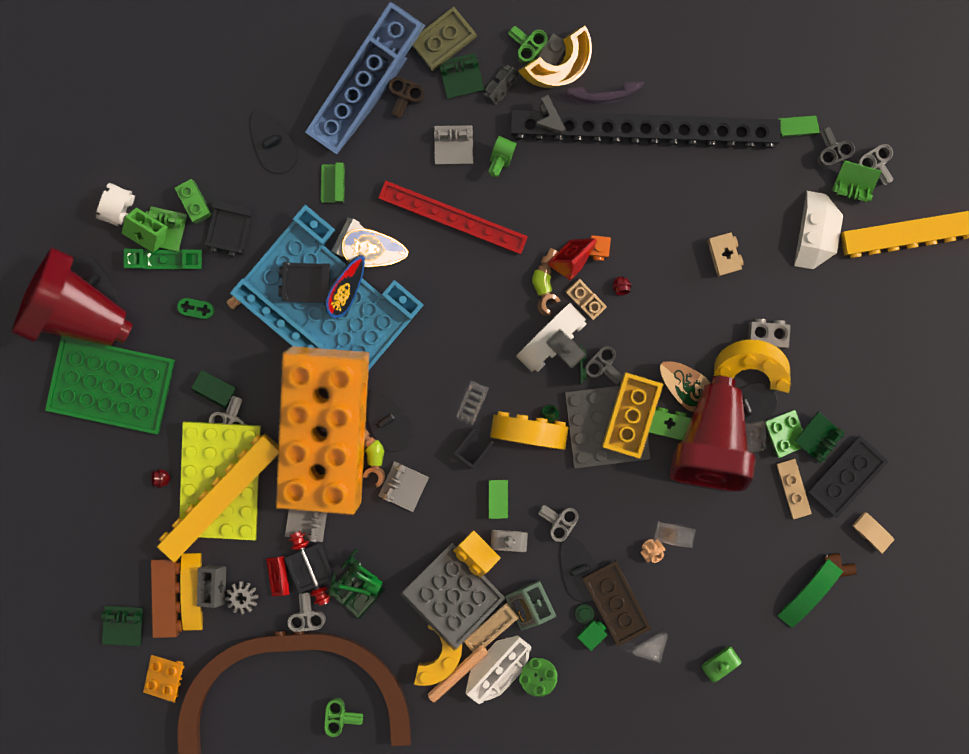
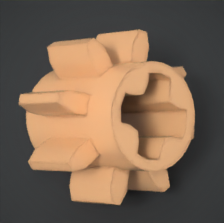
[640,539,666,563]

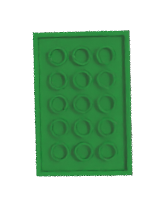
[45,336,175,435]

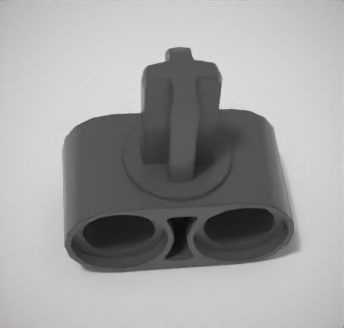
[817,127,855,168]
[546,329,586,369]
[585,346,623,385]

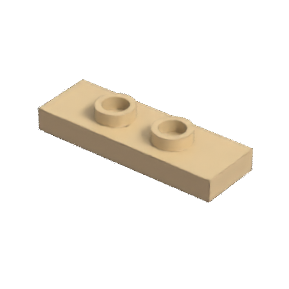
[776,459,812,519]
[464,603,519,652]

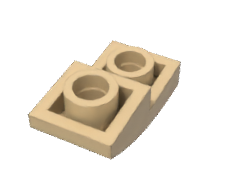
[565,278,607,320]
[852,512,895,554]

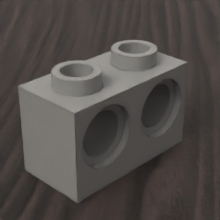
[748,319,790,348]

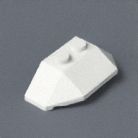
[794,191,843,269]
[466,636,531,704]

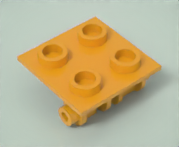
[143,655,185,702]

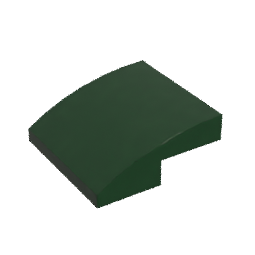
[332,569,385,619]

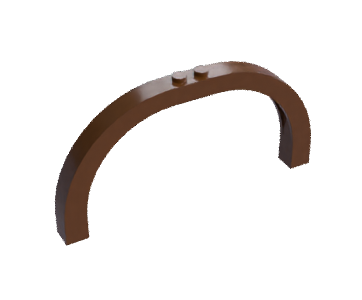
[178,630,411,754]

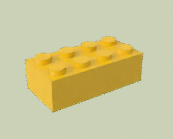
[601,373,663,459]

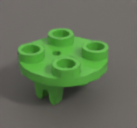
[519,658,557,697]

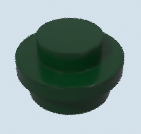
[540,405,560,422]
[575,604,594,624]

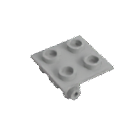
[434,126,473,164]
[379,461,429,512]
[285,509,327,542]

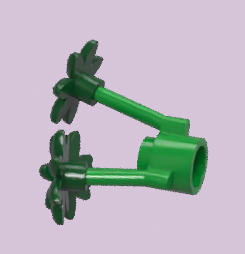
[328,549,382,597]

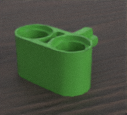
[508,26,547,65]
[488,136,517,177]
[701,646,742,683]
[325,697,363,737]

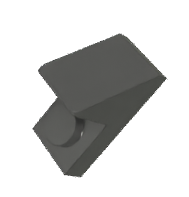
[536,95,566,134]

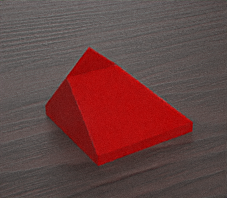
[547,238,597,281]

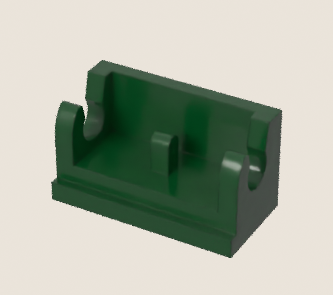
[191,370,236,409]

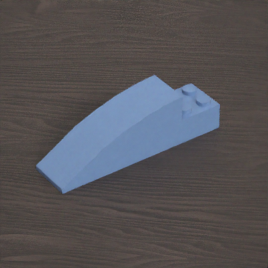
[305,2,426,154]

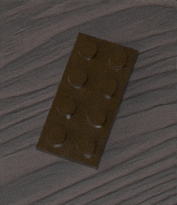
[582,560,652,646]

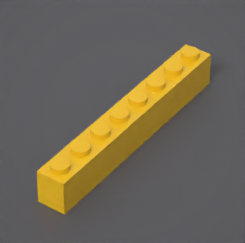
[840,211,969,258]
[157,433,279,562]

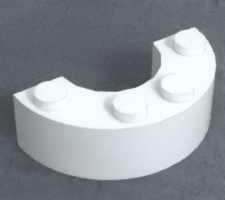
[516,303,586,372]

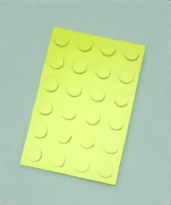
[180,421,261,540]

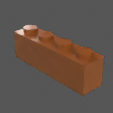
[151,558,182,638]

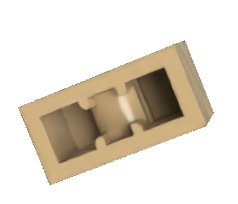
[707,232,744,277]

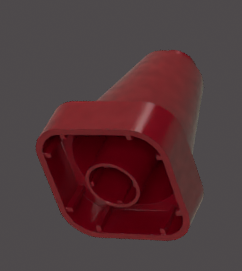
[11,247,133,346]
[670,376,756,492]

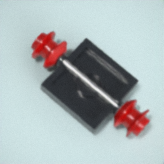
[284,531,333,606]

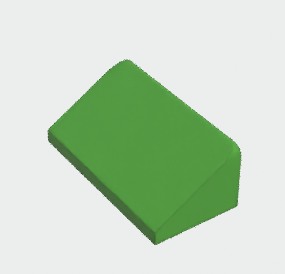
[779,115,820,138]
[489,480,508,519]

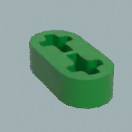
[177,298,215,319]

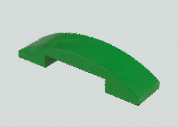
[124,249,202,270]
[777,559,843,628]

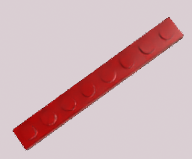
[378,180,528,255]

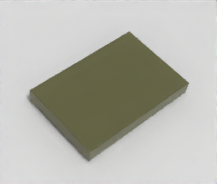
[412,7,478,72]

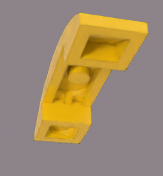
[180,553,203,631]

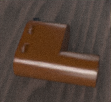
[824,553,857,577]

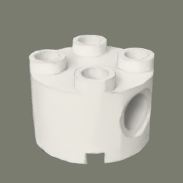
[96,183,135,227]

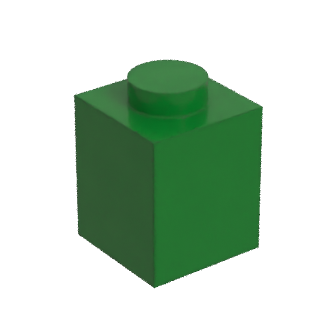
[577,620,607,651]

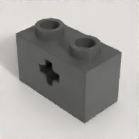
[197,565,226,608]

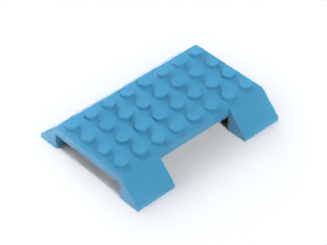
[230,205,424,371]

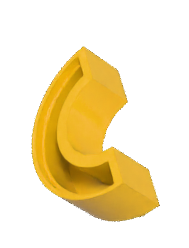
[518,26,592,88]
[714,340,790,393]
[490,411,569,450]
[414,625,462,686]

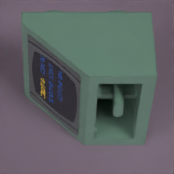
[505,580,557,631]

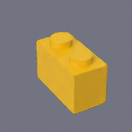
[453,531,501,578]

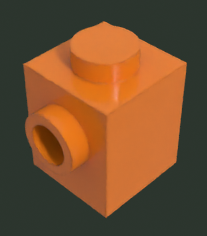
[589,235,611,261]

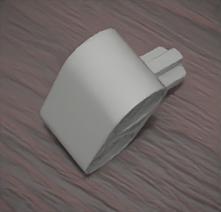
[856,144,893,185]
[209,396,246,425]
[538,505,578,542]
[490,530,528,552]
[288,592,326,632]

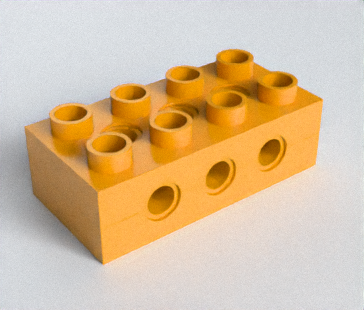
[277,346,369,514]

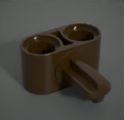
[389,77,424,118]

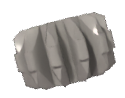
[225,581,259,614]

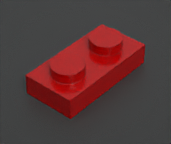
[266,556,290,596]

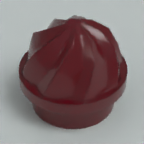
[612,276,632,296]
[151,469,170,488]

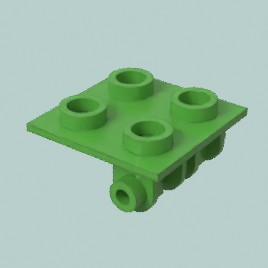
[832,160,882,203]
[146,206,187,252]
[764,410,803,458]

